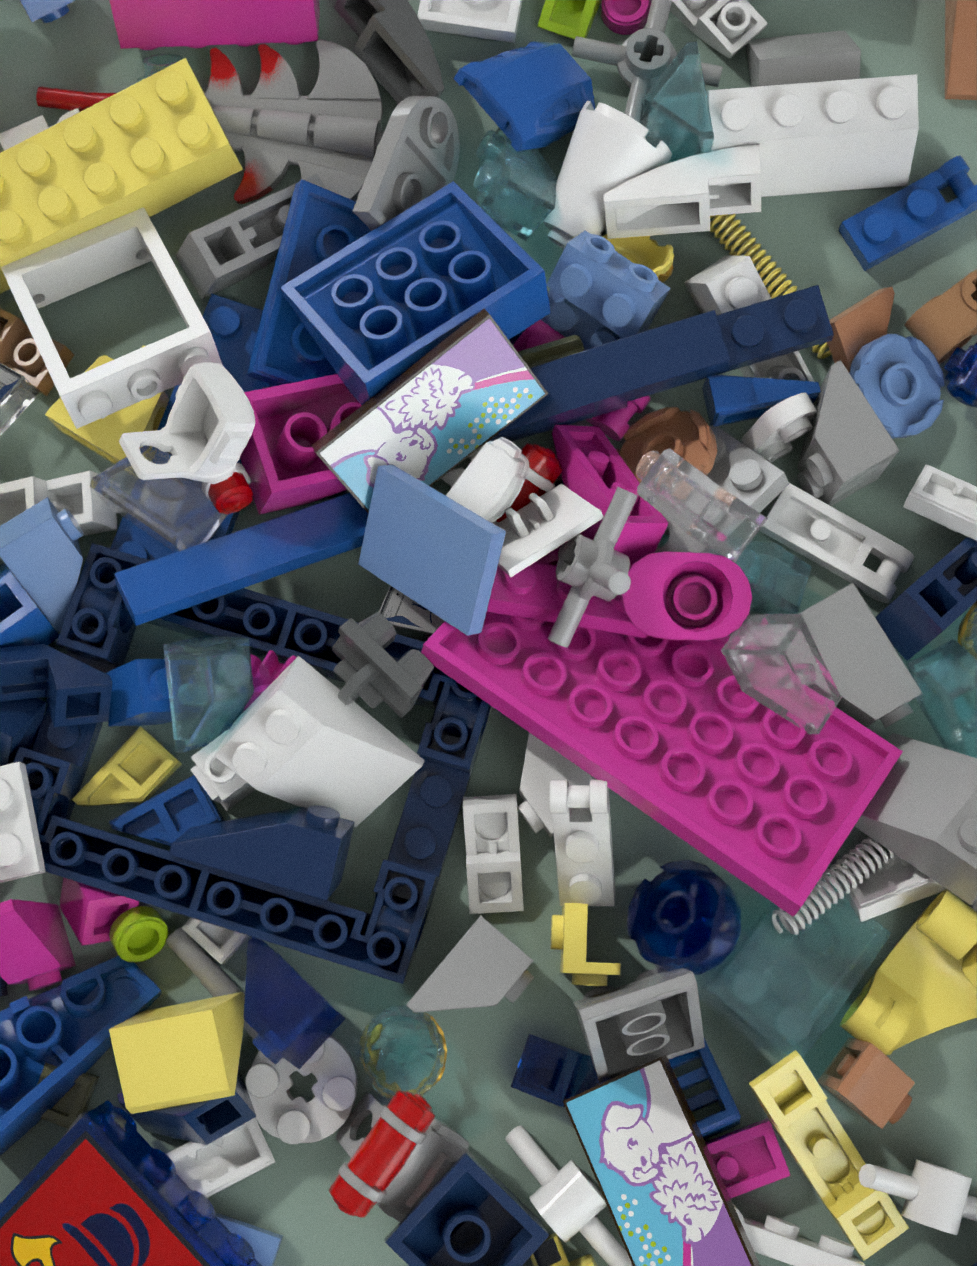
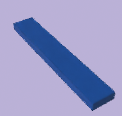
[114,493,368,626]

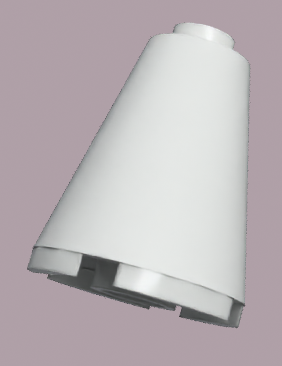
[543,101,672,249]

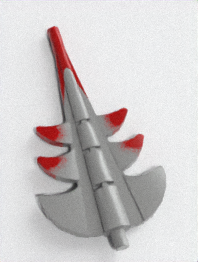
[36,39,384,204]

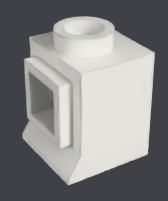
[190,729,256,811]

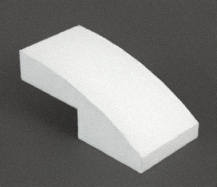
[463,794,524,914]

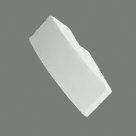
[604,144,761,239]
[0,470,117,536]

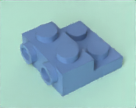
[541,230,671,350]

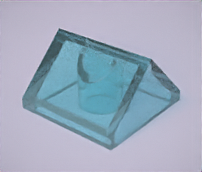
[640,41,714,163]

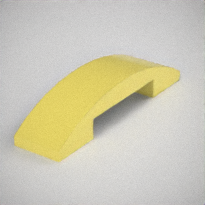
[749,1050,909,1261]

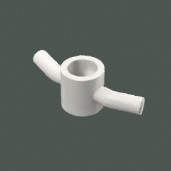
[505,1125,633,1266]
[859,1159,977,1235]

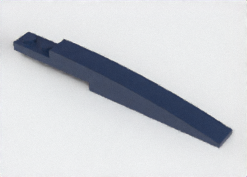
[333,285,834,495]

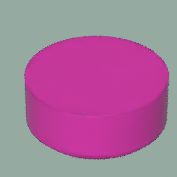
[601,0,651,35]

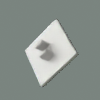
[496,484,604,577]

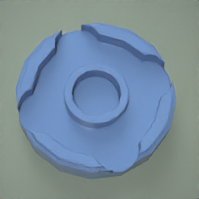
[849,334,945,439]

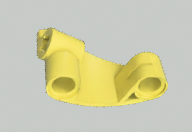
[839,889,977,1055]

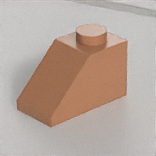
[817,1037,915,1129]

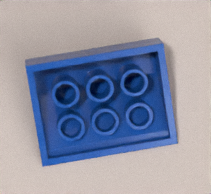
[280,181,551,405]

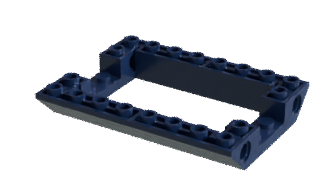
[14,543,492,984]

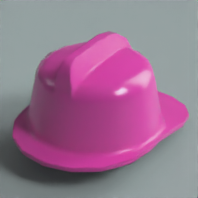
[621,551,752,641]

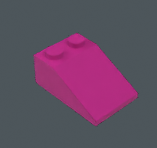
[240,374,362,515]

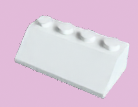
[700,74,919,197]

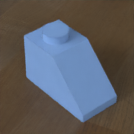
[0,497,84,632]

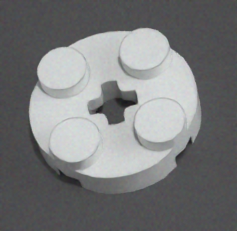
[246,1030,358,1144]

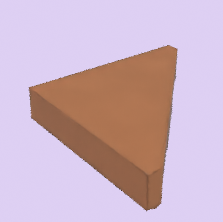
[827,286,895,372]

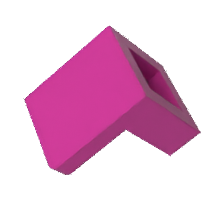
[60,877,140,946]

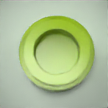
[109,906,168,963]

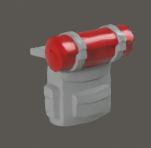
[329,1090,475,1222]

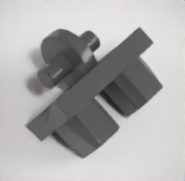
[332,612,434,718]

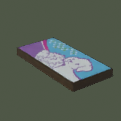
[312,309,548,514]
[563,1055,760,1266]

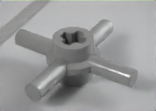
[572,0,723,124]
[548,487,638,648]

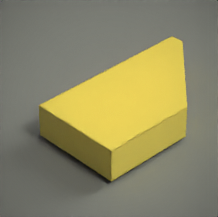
[72,726,182,807]

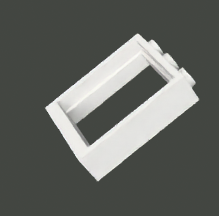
[1,207,222,429]

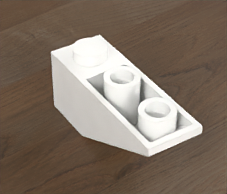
[684,255,815,382]

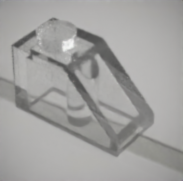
[721,613,842,734]

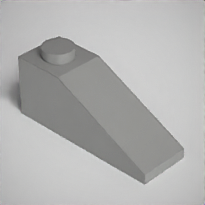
[175,174,326,299]

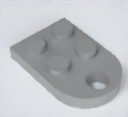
[353,96,460,231]
[654,425,789,555]

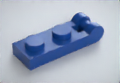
[838,155,977,271]

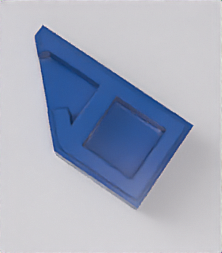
[109,775,224,846]

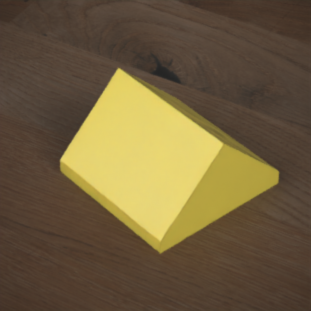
[109,992,248,1114]

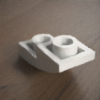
[670,0,768,58]

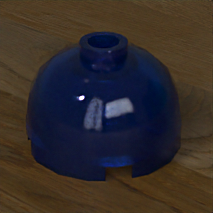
[627,859,741,975]

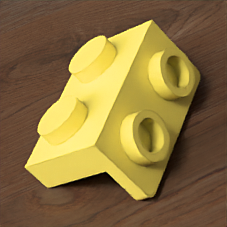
[550,903,621,986]

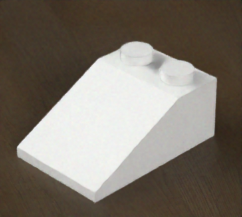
[214,656,425,828]

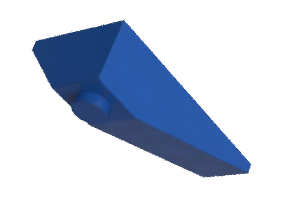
[0,956,162,1156]

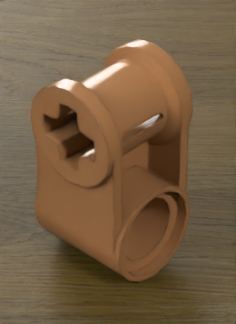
[904,269,977,364]

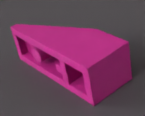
[552,425,668,570]
[0,899,76,991]

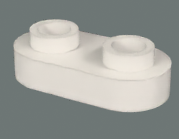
[741,393,817,462]

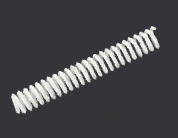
[772,836,894,935]

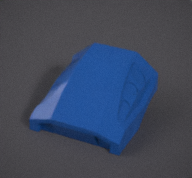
[453,41,595,152]

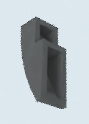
[334,0,444,104]

